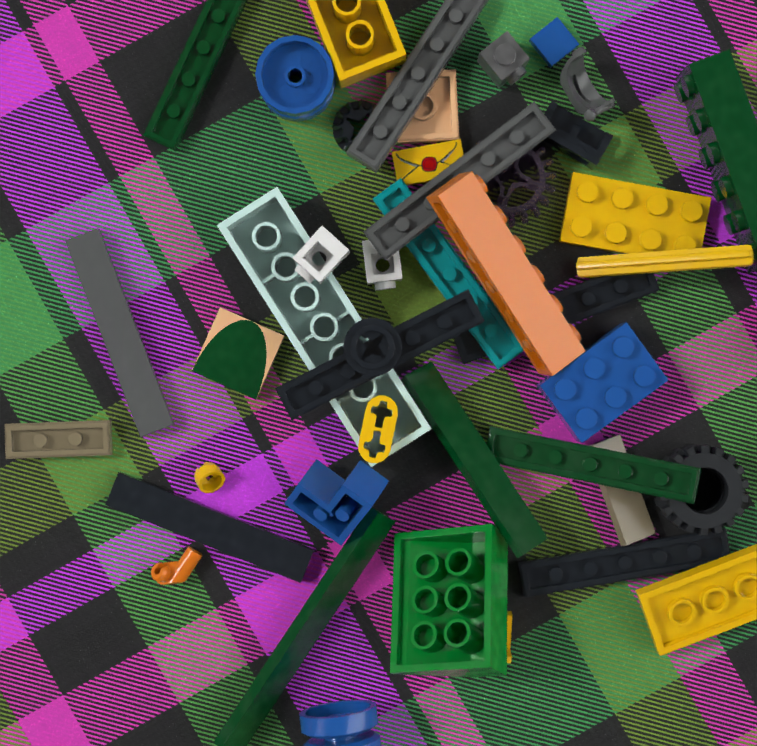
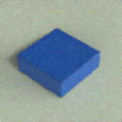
[529,17,579,68]

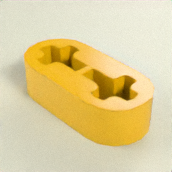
[358,395,398,463]

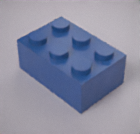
[536,322,668,443]

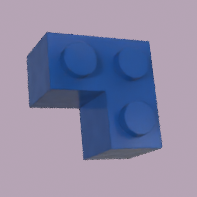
[284,459,389,545]

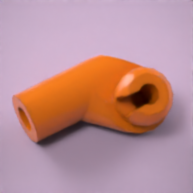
[151,546,203,585]

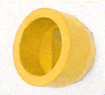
[194,462,225,493]

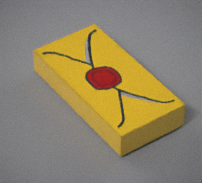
[392,139,464,186]

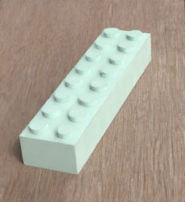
[217,187,431,467]

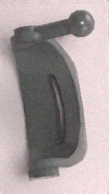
[560,47,616,122]

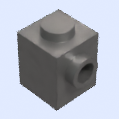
[477,31,530,88]

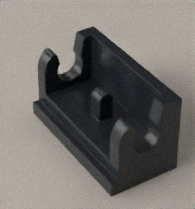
[543,101,613,170]

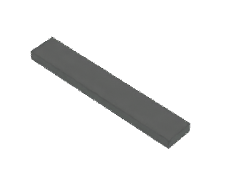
[346,0,489,173]
[363,101,556,261]
[65,228,175,437]

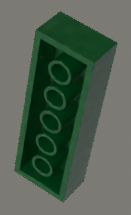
[674,49,757,273]

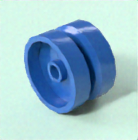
[255,35,336,122]
[299,700,381,746]

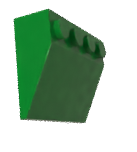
[390,524,508,677]

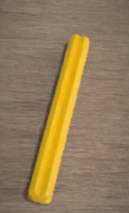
[576,245,754,278]

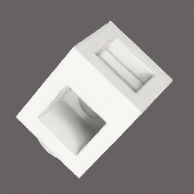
[293,226,350,284]
[362,240,402,290]

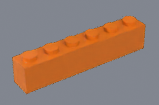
[426,171,585,376]

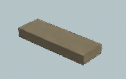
[4,420,113,459]
[589,434,656,546]

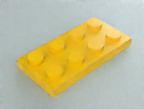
[559,172,711,254]
[635,544,757,656]

